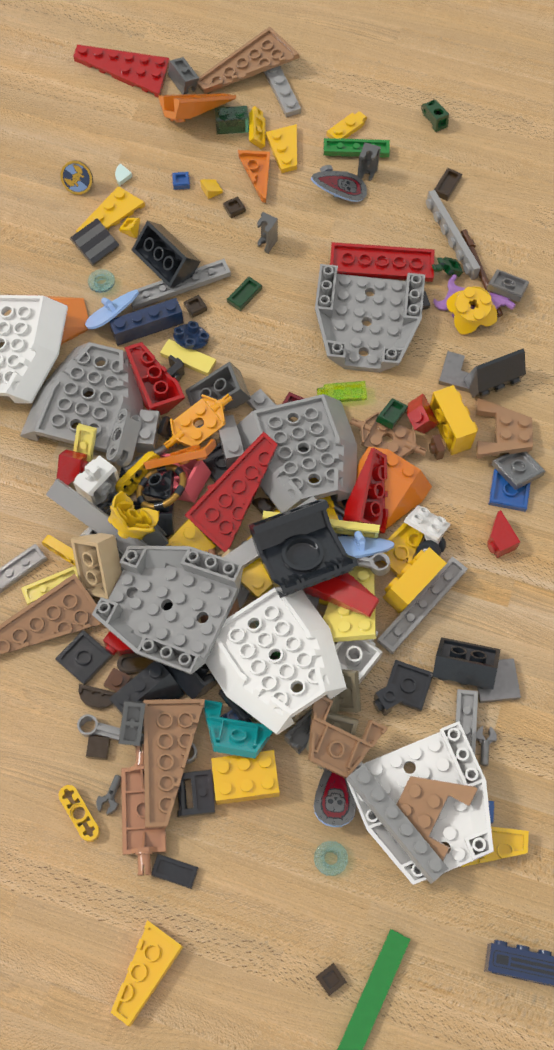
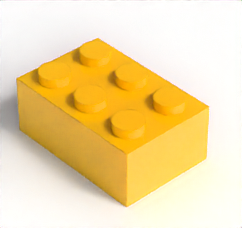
[430,385,478,456]
[382,547,447,614]
[211,750,279,805]

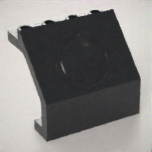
[248,499,358,598]

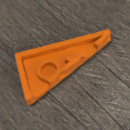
[238,150,270,203]
[144,439,217,470]

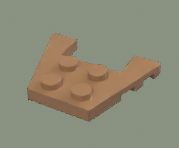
[476,398,533,459]
[308,696,388,778]
[396,776,478,861]

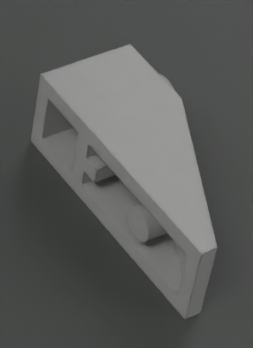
[218,415,244,468]

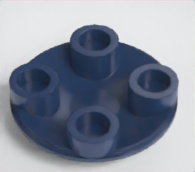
[173,321,209,350]

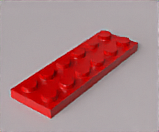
[330,242,435,282]

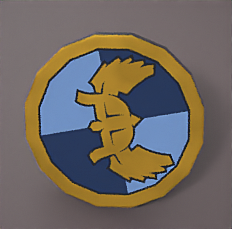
[60,160,93,195]

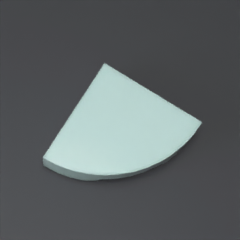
[115,164,132,186]

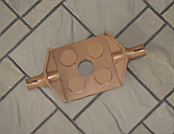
[349,412,427,459]

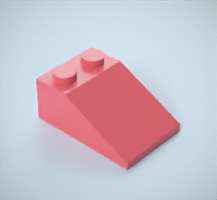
[147,453,211,503]

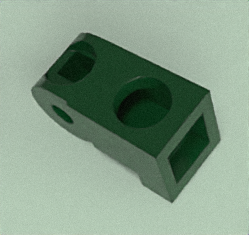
[421,99,449,132]

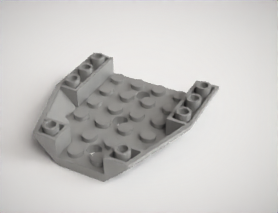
[315,264,425,373]
[20,342,143,453]
[237,394,357,513]
[92,546,243,674]

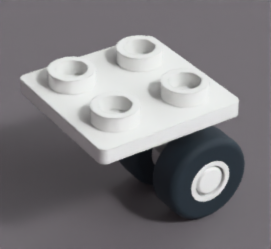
[404,506,451,556]

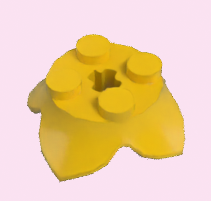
[446,286,497,335]
[108,491,159,540]

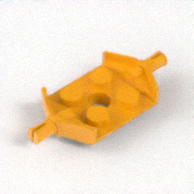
[163,394,233,450]

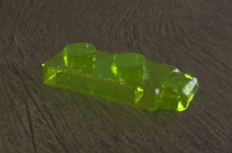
[317,381,367,402]

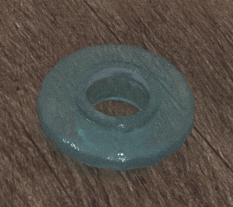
[88,269,115,293]
[314,841,348,876]

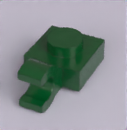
[431,257,463,277]

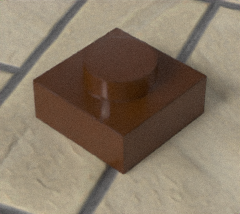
[429,434,446,460]
[103,667,132,692]

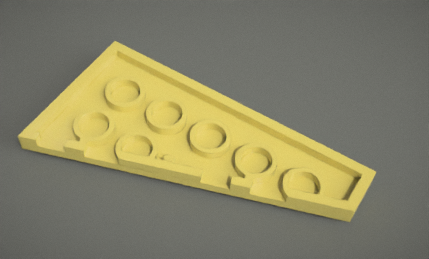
[323,555,376,642]

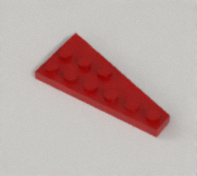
[73,44,170,98]
[185,431,278,553]

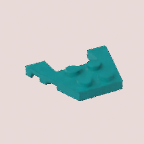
[203,700,274,759]

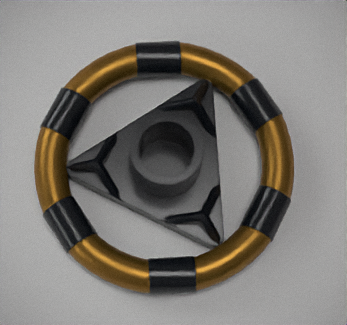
[136,464,187,511]

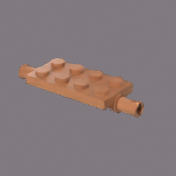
[121,744,166,876]

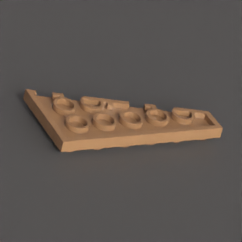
[197,26,300,94]
[0,574,102,655]
[143,699,205,828]

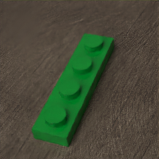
[323,138,390,157]

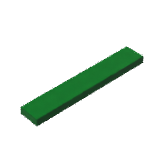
[337,929,411,1050]

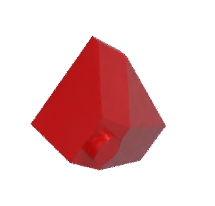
[124,342,185,415]
[343,448,388,534]
[303,573,379,618]

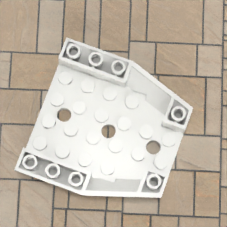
[0,295,68,403]
[206,588,347,735]
[347,721,493,885]

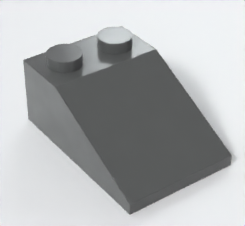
[185,362,251,411]

